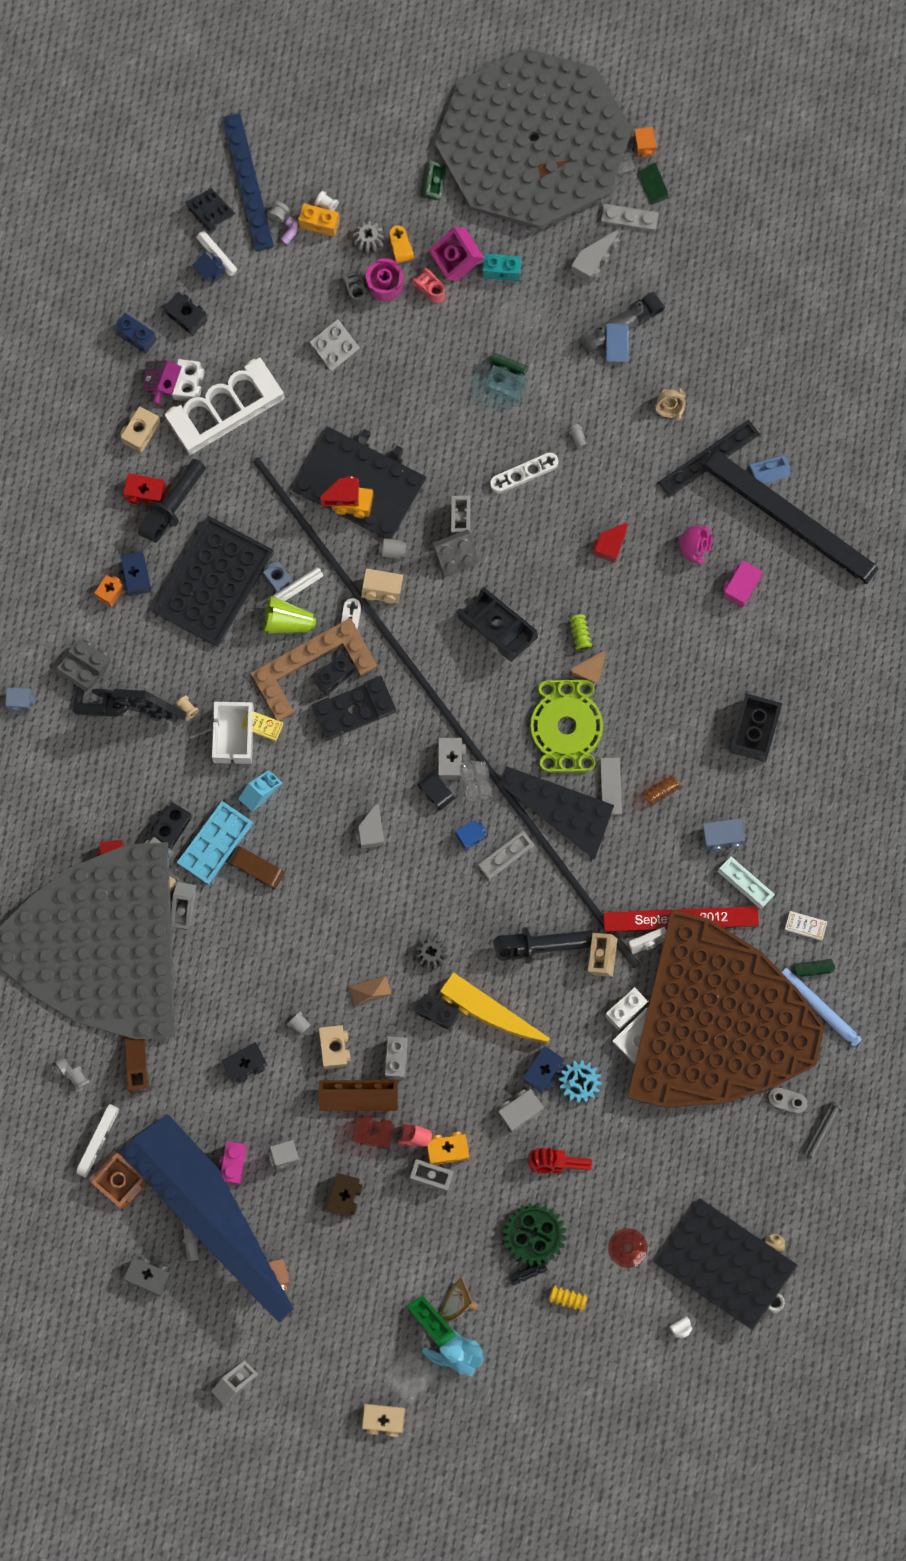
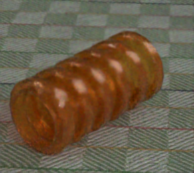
[644,774,680,805]

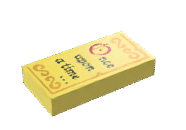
[241,710,283,741]

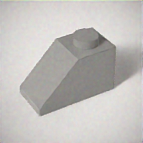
[356,805,385,849]
[171,882,197,930]
[211,1360,258,1406]

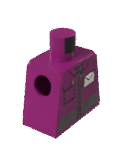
[143,360,182,405]

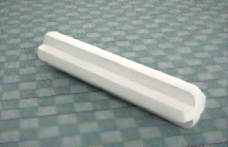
[196,231,237,276]
[273,567,323,601]

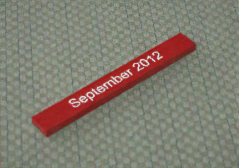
[603,906,759,932]

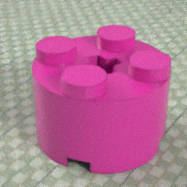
[366,258,403,301]

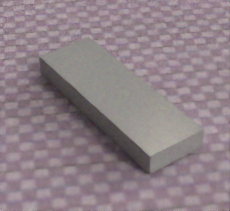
[601,758,622,815]
[477,831,535,880]

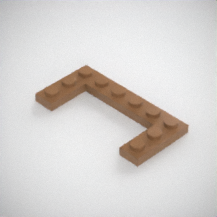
[251,618,378,721]

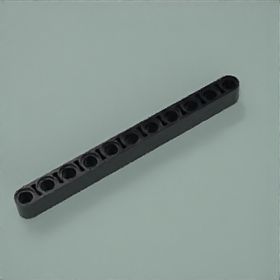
[701,449,879,584]

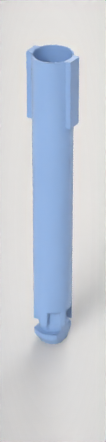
[782,968,861,1046]

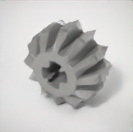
[353,220,384,253]

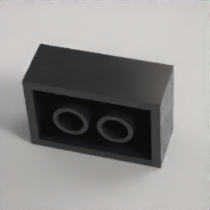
[729,693,782,762]

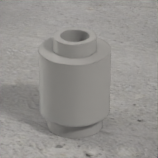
[379,538,406,559]

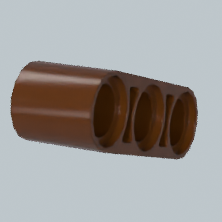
[228,846,285,890]

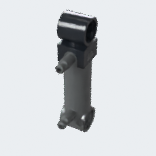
[579,292,665,355]

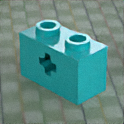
[483,254,522,282]

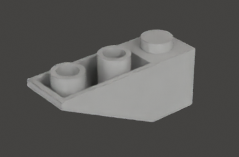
[571,230,620,282]

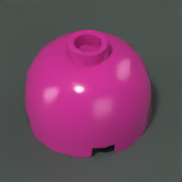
[678,525,712,564]

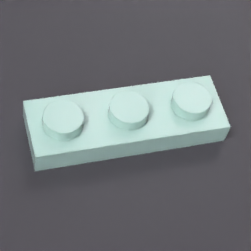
[717,857,775,909]

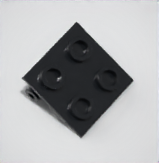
[185,188,236,232]

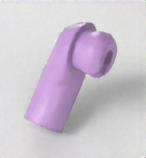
[281,217,298,245]

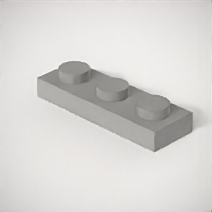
[601,204,659,232]

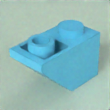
[239,770,282,811]

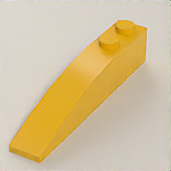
[440,972,550,1044]

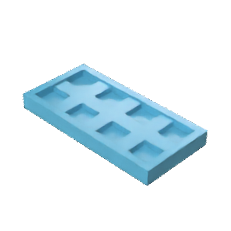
[177,801,254,885]

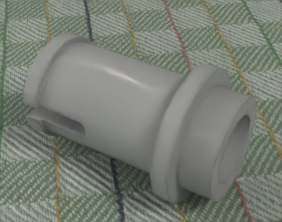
[569,424,589,450]

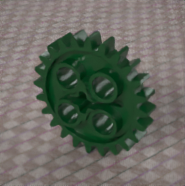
[502,1203,567,1268]

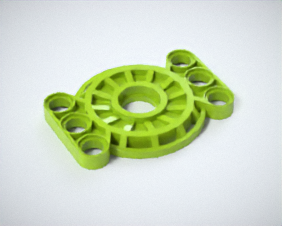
[530,680,603,773]

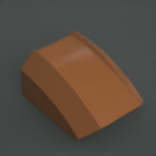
[88,1151,146,1209]

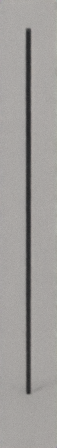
[253,457,640,968]

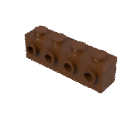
[318,1080,398,1112]

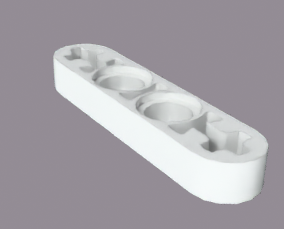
[490,453,558,493]
[76,1104,119,1178]

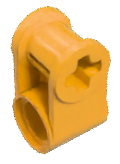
[390,226,414,264]

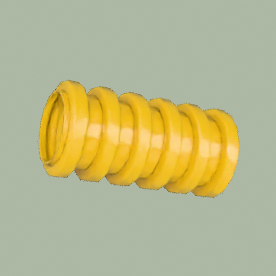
[549,1285,587,1312]

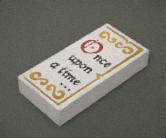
[785,911,827,941]

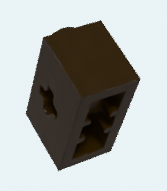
[326,1173,363,1219]

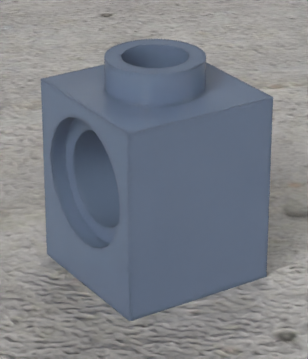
[263,561,292,593]
[6,688,35,711]

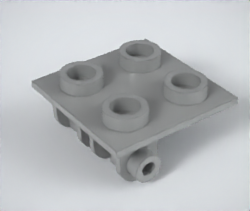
[310,319,360,371]

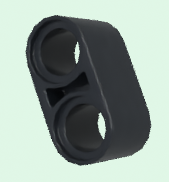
[417,772,455,811]

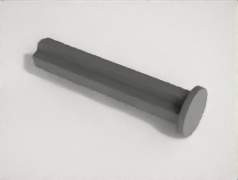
[805,1102,843,1159]

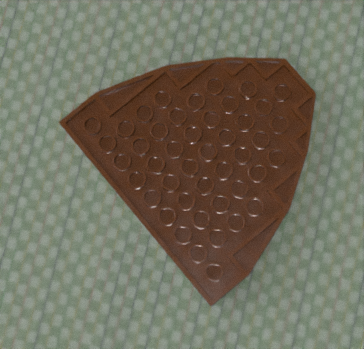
[627,910,825,1108]

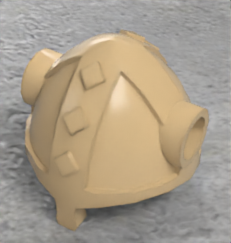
[655,388,686,420]

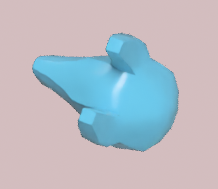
[422,1329,484,1376]

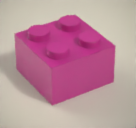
[429,227,484,280]

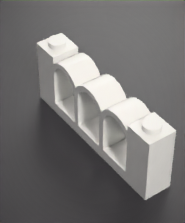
[165,358,285,456]

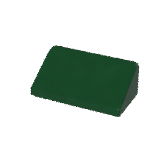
[420,160,446,200]
[638,162,669,205]
[490,353,529,378]
[793,959,835,978]

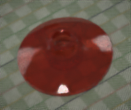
[608,1228,648,1268]

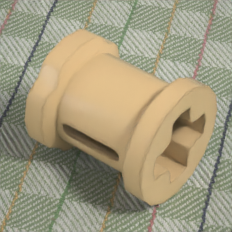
[174,696,199,721]

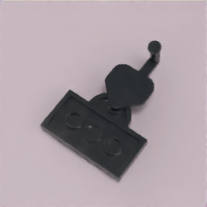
[73,687,186,722]

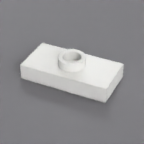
[629,927,666,954]

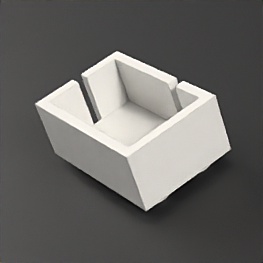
[212,702,254,764]

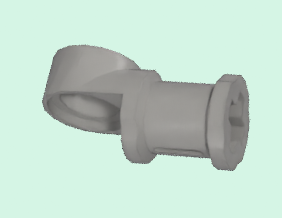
[55,1056,91,1092]

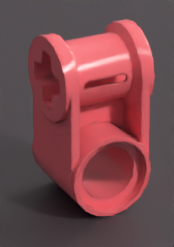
[412,268,445,303]
[398,1124,432,1147]

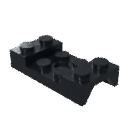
[457,587,538,662]
[311,675,396,742]

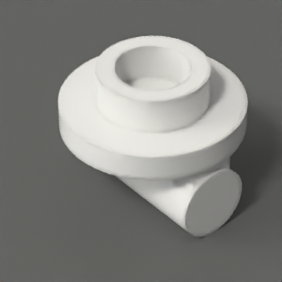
[669,1316,692,1338]

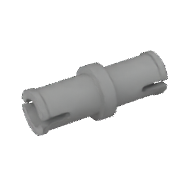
[182,1222,199,1261]

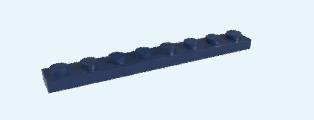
[223,113,274,252]

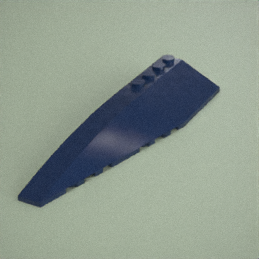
[119,1114,294,1323]

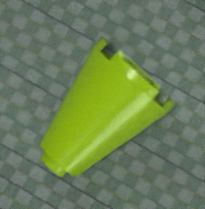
[263,596,316,634]

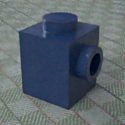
[193,252,226,282]

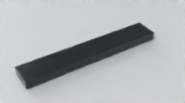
[658,420,760,498]

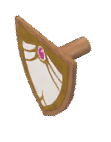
[440,1277,478,1322]

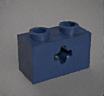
[114,313,157,354]
[118,551,152,596]
[523,1046,565,1093]

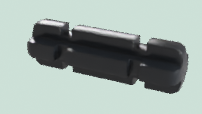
[509,1261,547,1285]

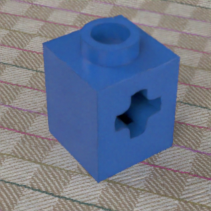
[456,819,487,851]

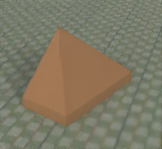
[571,651,606,683]
[349,976,391,1006]

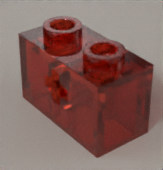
[352,1115,395,1150]

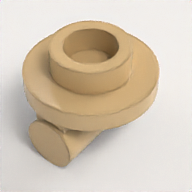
[765,1234,785,1252]

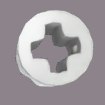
[314,191,339,211]

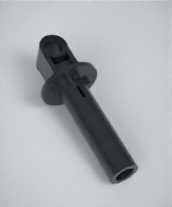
[138,459,206,543]
[493,927,593,964]

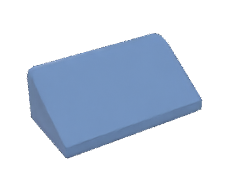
[606,323,628,362]
[749,455,791,483]

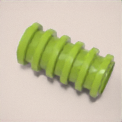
[569,614,592,651]

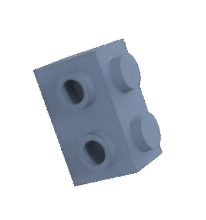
[702,818,745,852]

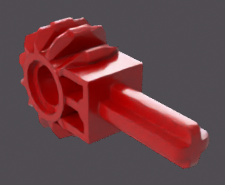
[527,1147,592,1174]

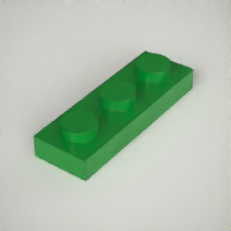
[406,1295,456,1347]

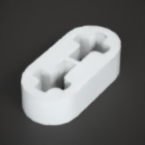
[341,598,361,629]

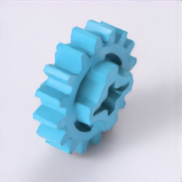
[559,1060,602,1104]

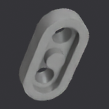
[768,1088,807,1114]

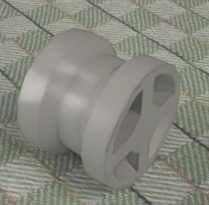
[267,201,290,223]

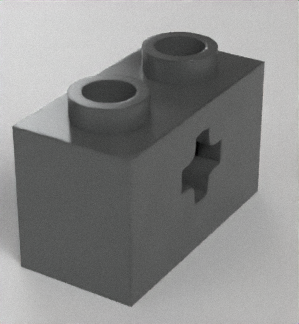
[124,1256,171,1296]

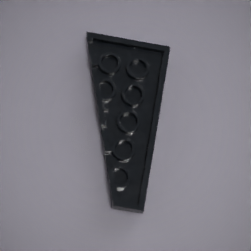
[499,766,614,860]

